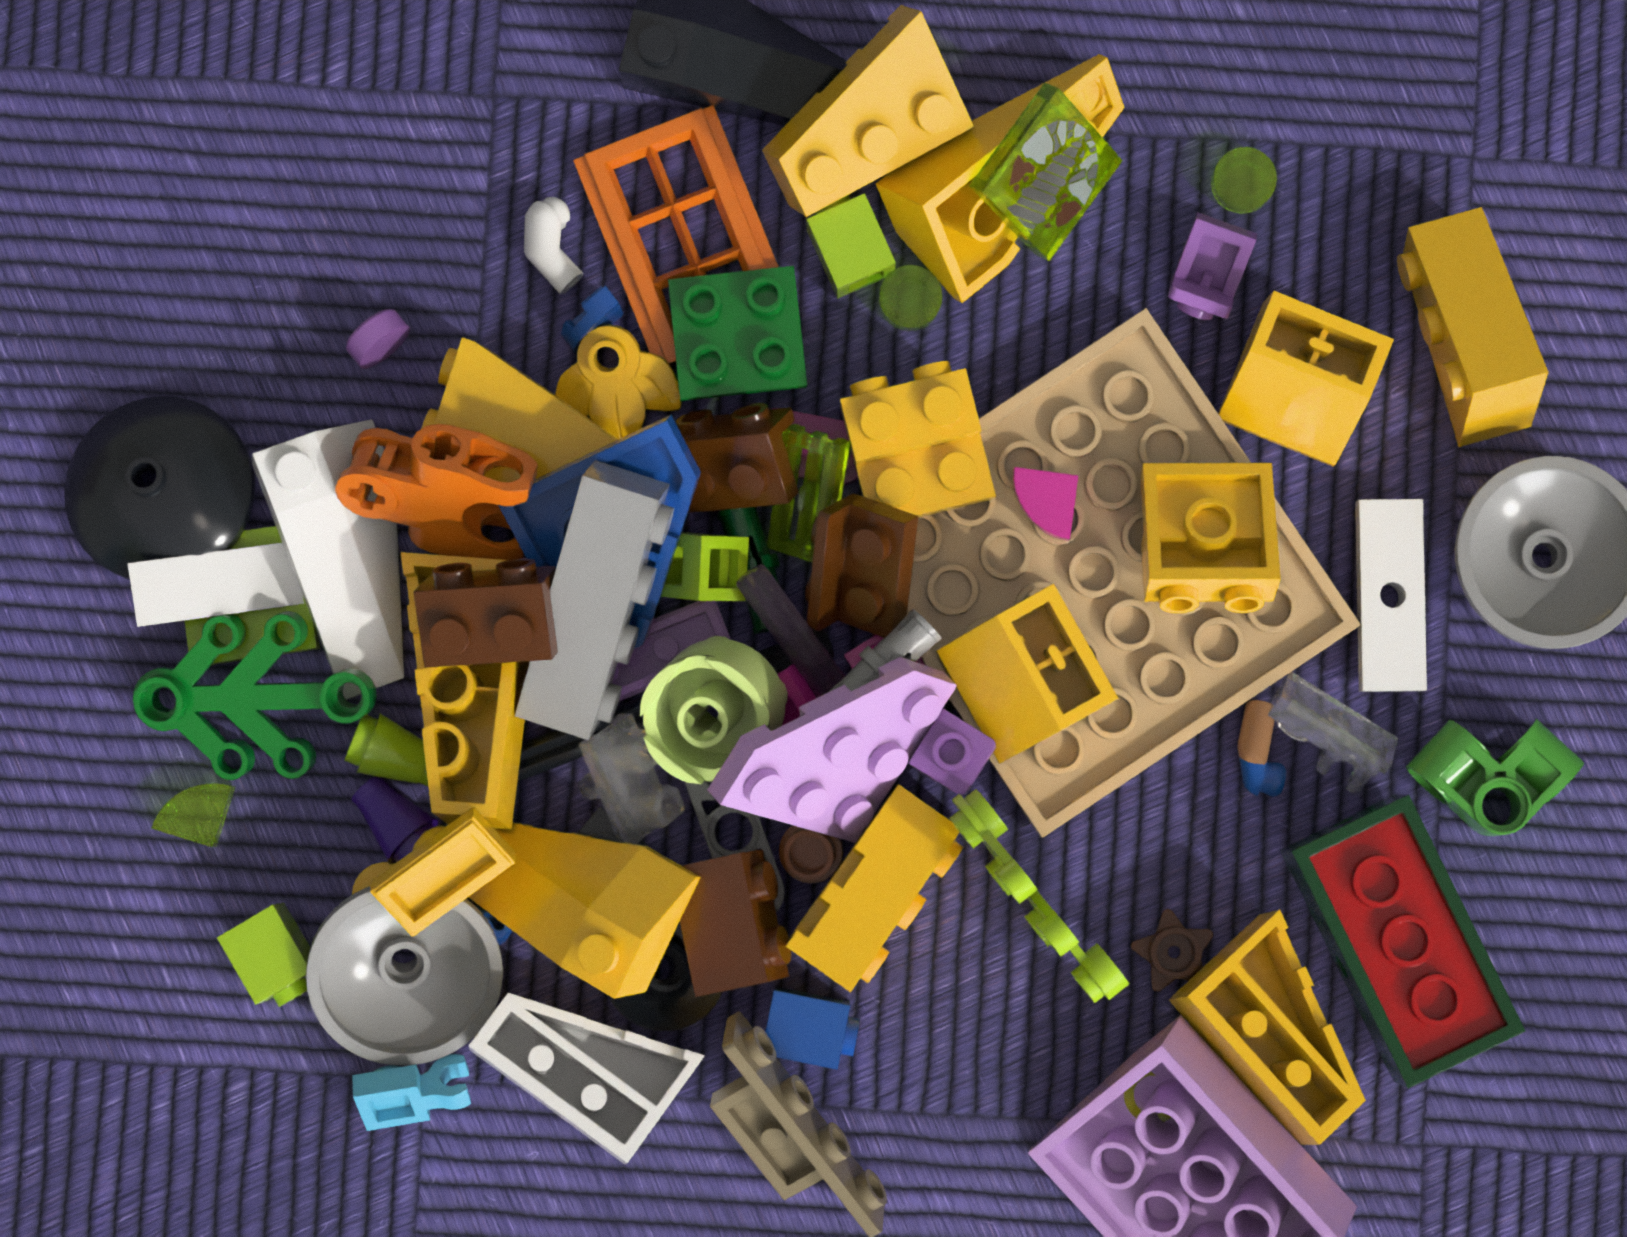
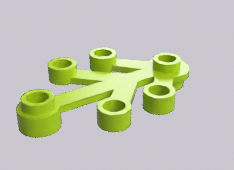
[949,789,1129,1003]

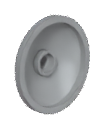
[1455,456,1627,649]
[306,887,503,1066]

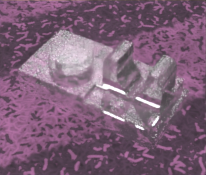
[1268,672,1398,793]

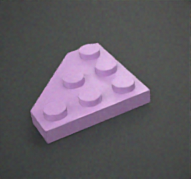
[707,657,957,843]

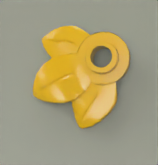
[555,324,682,439]

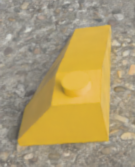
[876,54,1125,303]

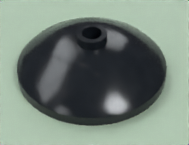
[64,396,255,580]

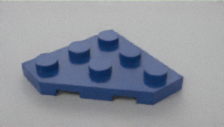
[498,415,701,649]

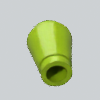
[344,713,428,787]

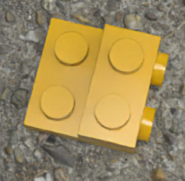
[840,361,996,518]
[1140,463,1281,613]

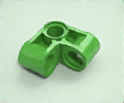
[1406,718,1584,837]

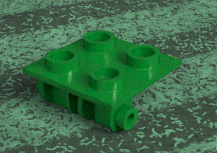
[668,266,807,401]

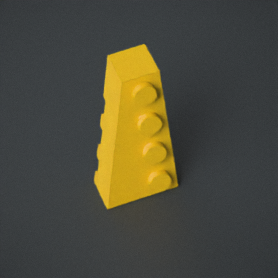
[400,552,530,830]

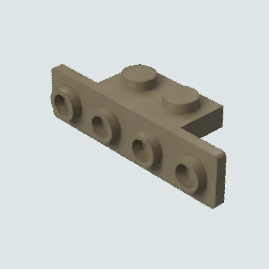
[710,1011,887,1237]

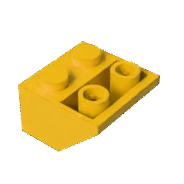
[1218,291,1394,467]
[936,583,1118,764]

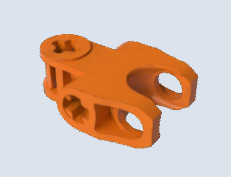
[335,424,538,560]

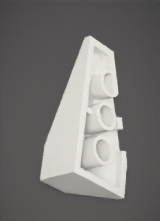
[252,419,404,700]

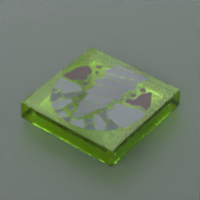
[969,83,1123,261]

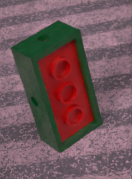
[1280,794,1525,1089]

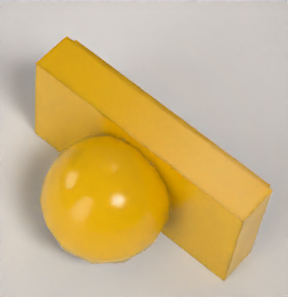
[370,806,515,937]

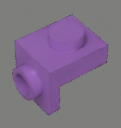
[1168,212,1257,320]
[908,709,996,796]

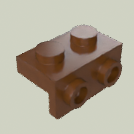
[675,403,799,513]
[413,558,558,668]

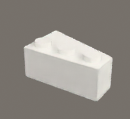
[469,993,705,1164]

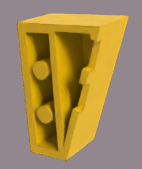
[762,5,974,217]
[1169,909,1366,1145]

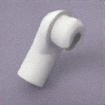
[524,197,583,295]

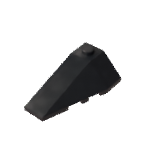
[619,0,847,126]

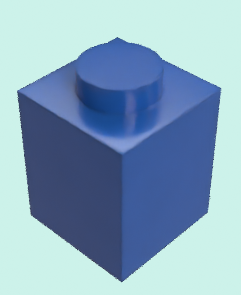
[766,986,860,1070]

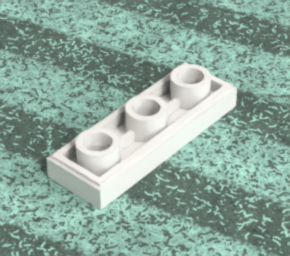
[1355,499,1427,692]

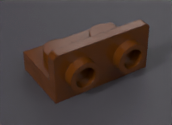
[805,493,919,638]

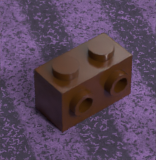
[680,850,792,997]

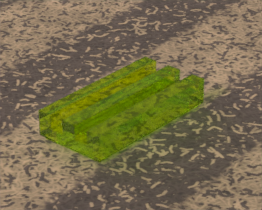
[767,423,850,563]

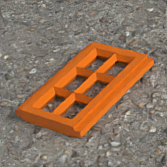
[573,105,778,366]

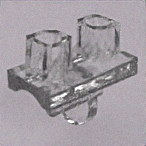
[578,713,685,844]

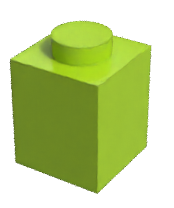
[806,193,896,299]
[217,902,310,1007]

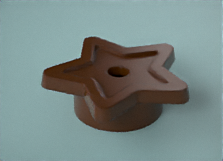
[1131,909,1213,992]

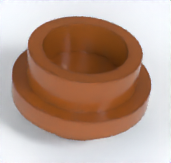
[779,825,843,883]

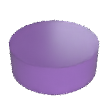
[346,309,410,369]

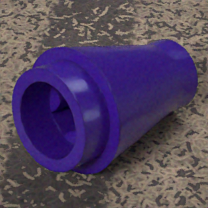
[351,776,438,864]

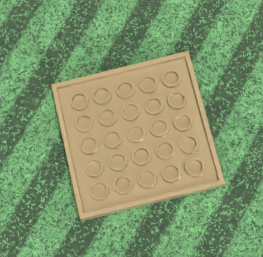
[907,308,1361,838]

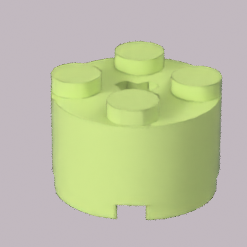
[640,636,788,784]

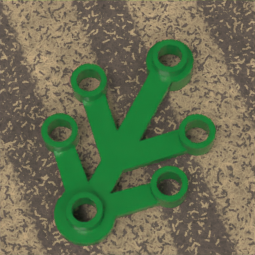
[133,611,377,780]

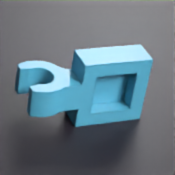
[352,1054,471,1131]

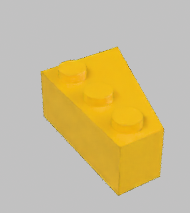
[1397,207,1548,447]
[786,784,964,993]

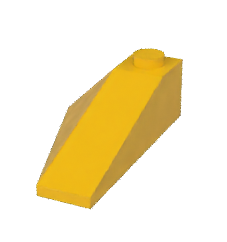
[468,822,701,999]

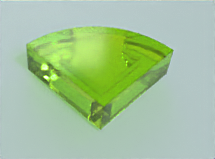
[151,783,236,847]

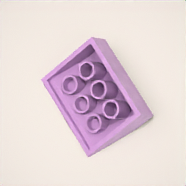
[1028,1015,1357,1237]

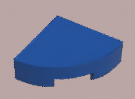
[561,286,624,353]

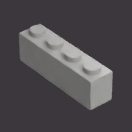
[515,460,674,740]

